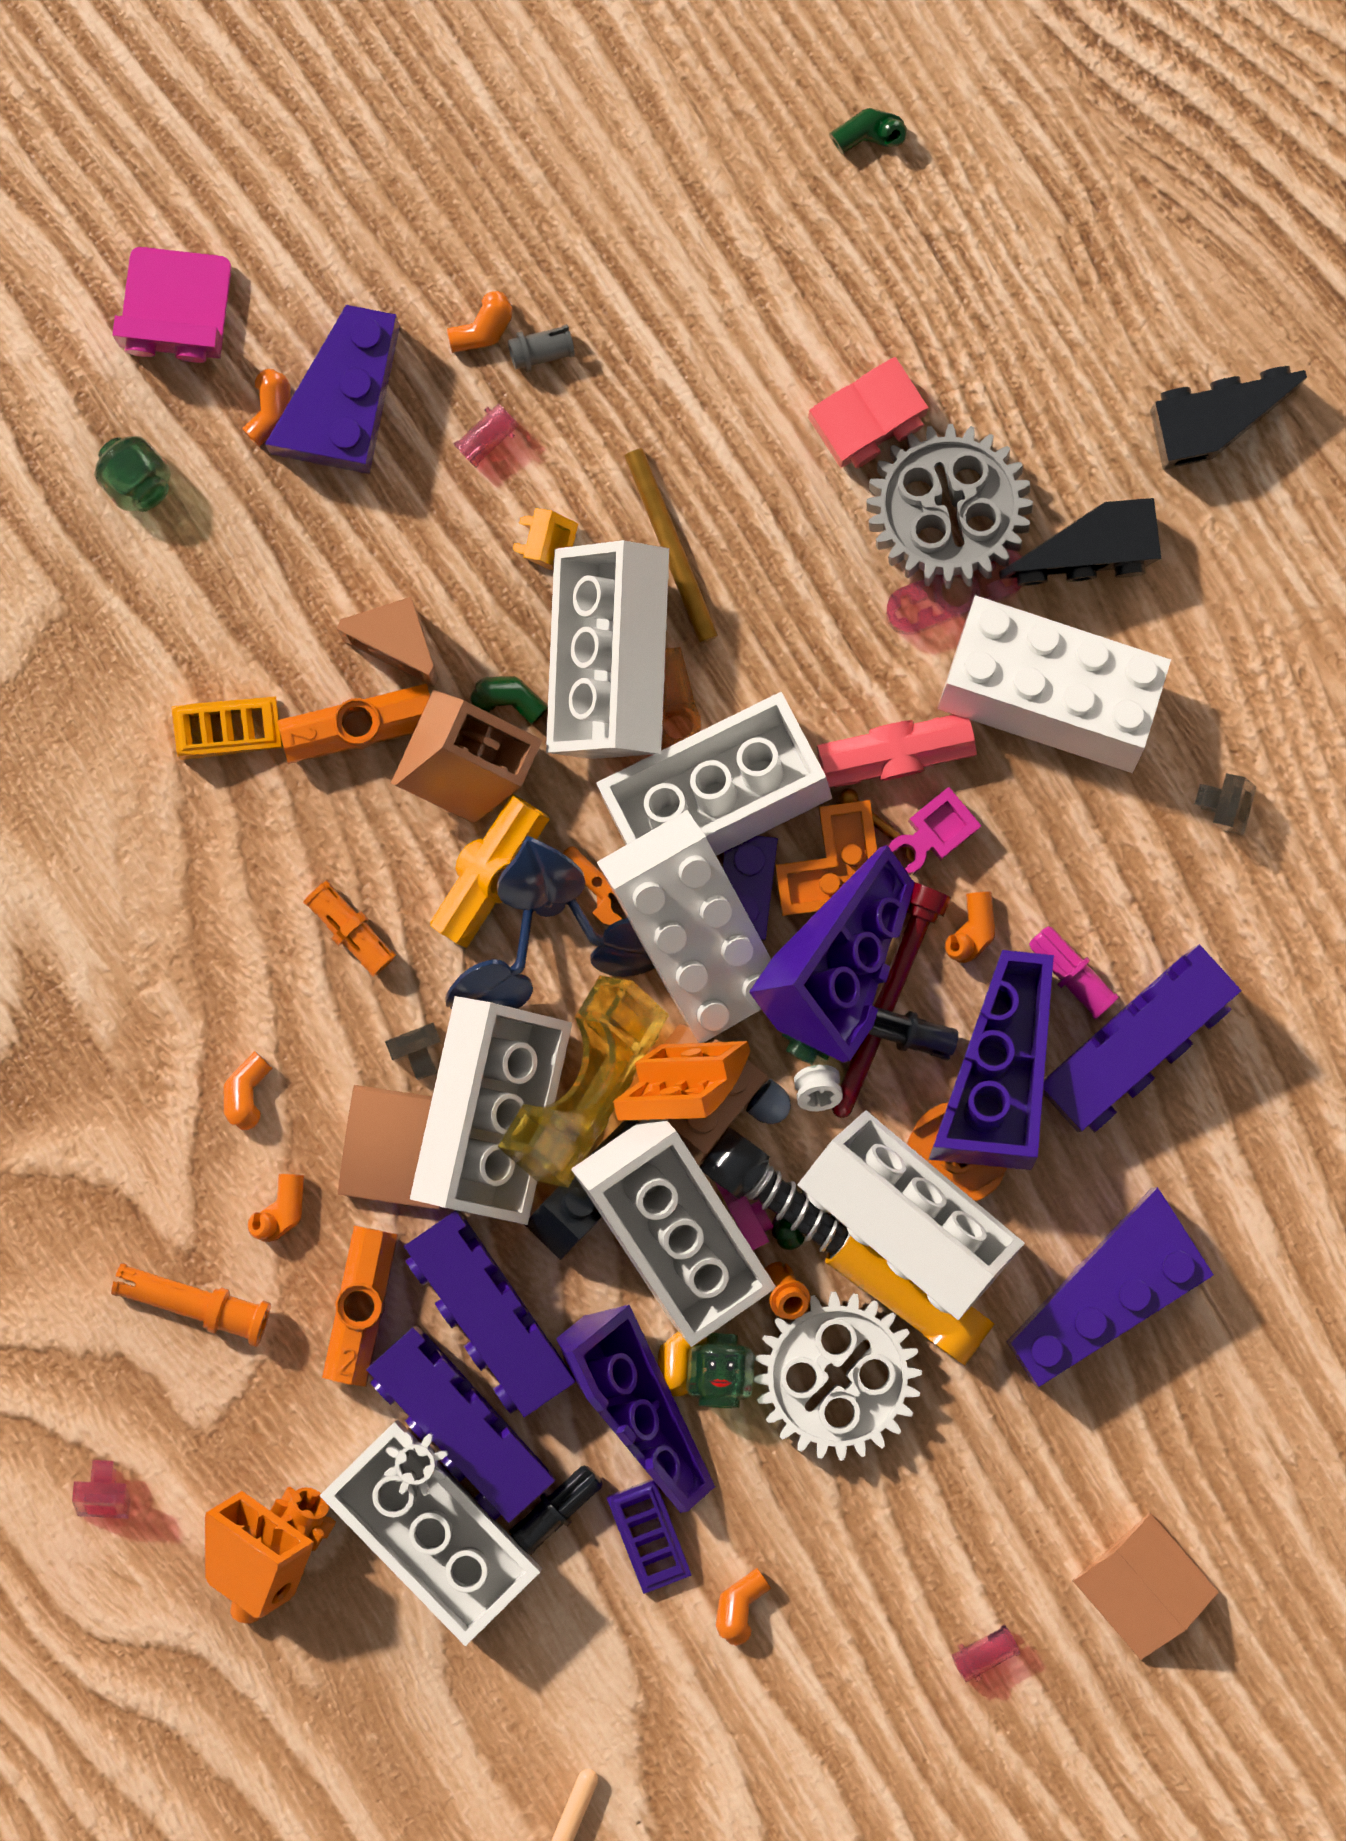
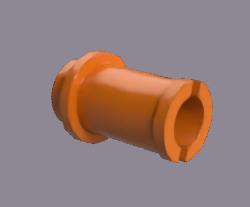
[765,1262,811,1320]

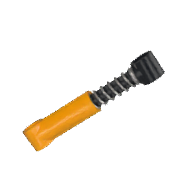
[700,1127,995,1366]

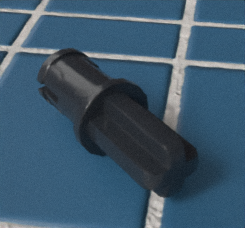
[868,1006,958,1061]
[509,1465,603,1555]

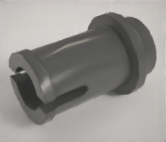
[508,324,575,372]

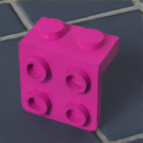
[112,247,232,363]

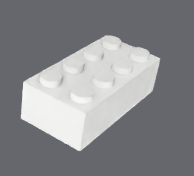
[546,540,669,759]
[937,595,1171,773]
[596,692,832,856]
[597,810,771,1043]
[410,996,572,1225]
[797,1110,1025,1320]
[571,1119,776,1347]
[319,1420,542,1646]

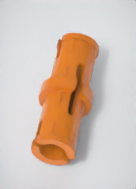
[303,880,397,977]

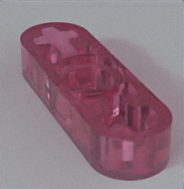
[886,549,1023,635]

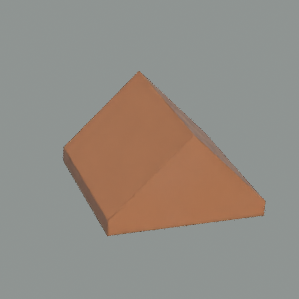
[336,597,439,687]
[1072,1513,1219,1660]

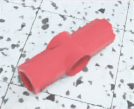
[817,714,977,788]

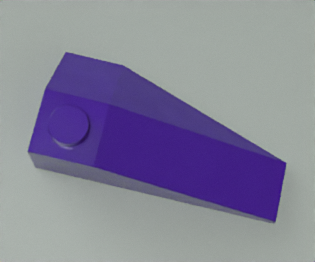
[749,845,915,1062]
[556,1305,715,1513]

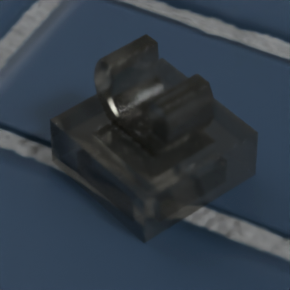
[1195,773,1257,836]
[385,1023,443,1080]

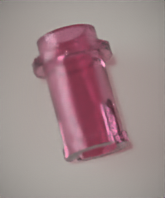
[453,403,519,468]
[951,1624,1021,1683]

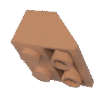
[390,690,542,824]

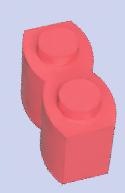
[808,357,928,468]

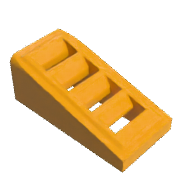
[172,696,282,760]

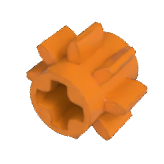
[270,1486,336,1551]

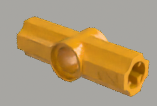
[430,794,550,948]

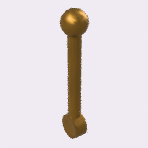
[839,788,915,863]

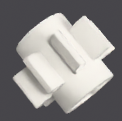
[384,1431,448,1496]

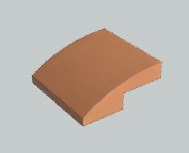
[337,1085,440,1210]

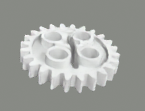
[753,1292,922,1461]

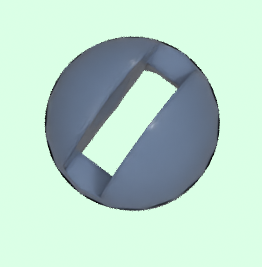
[746,1079,791,1124]

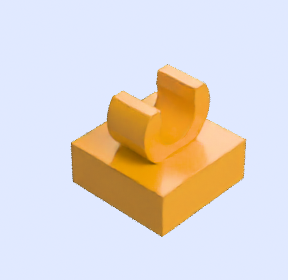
[513,508,579,571]

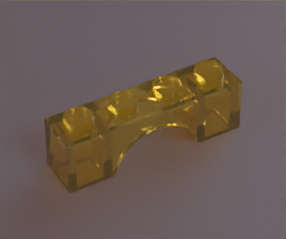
[498,975,669,1188]

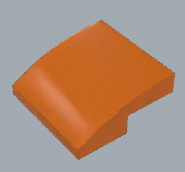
[613,1041,750,1121]

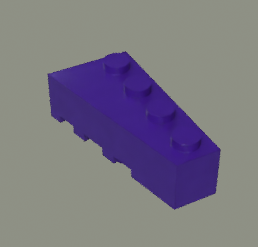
[1043,944,1242,1133]
[928,950,1054,1170]
[1006,1187,1214,1387]

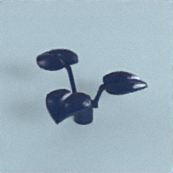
[445,836,655,1009]

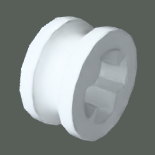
[794,1065,843,1112]

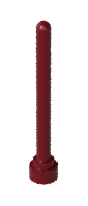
[832,882,951,1118]

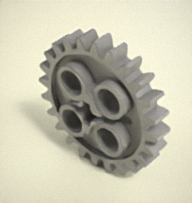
[867,424,1033,589]

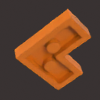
[775,800,877,916]

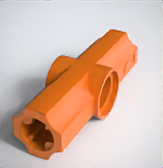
[277,684,430,764]
[322,1225,398,1387]

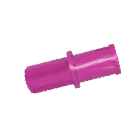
[1029,926,1119,1019]

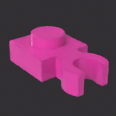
[888,787,981,875]
[714,1181,774,1250]

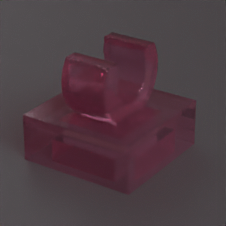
[72,1460,131,1519]

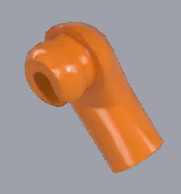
[447,291,512,353]
[242,369,291,447]
[945,891,995,963]
[224,1051,273,1131]
[248,1174,304,1242]
[716,1568,772,1646]

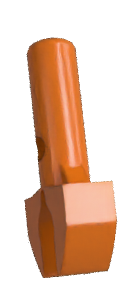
[563,846,622,926]

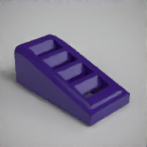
[607,1479,692,1594]

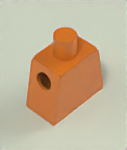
[205,1491,314,1624]

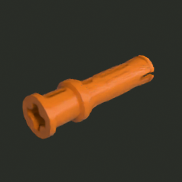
[111,1263,271,1347]

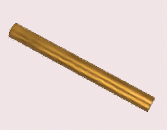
[624,448,718,644]

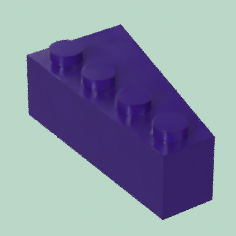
[404,1210,576,1418]
[366,1325,556,1523]

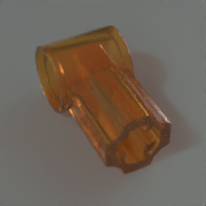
[661,647,701,749]

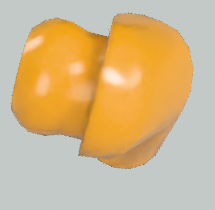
[658,1332,710,1397]

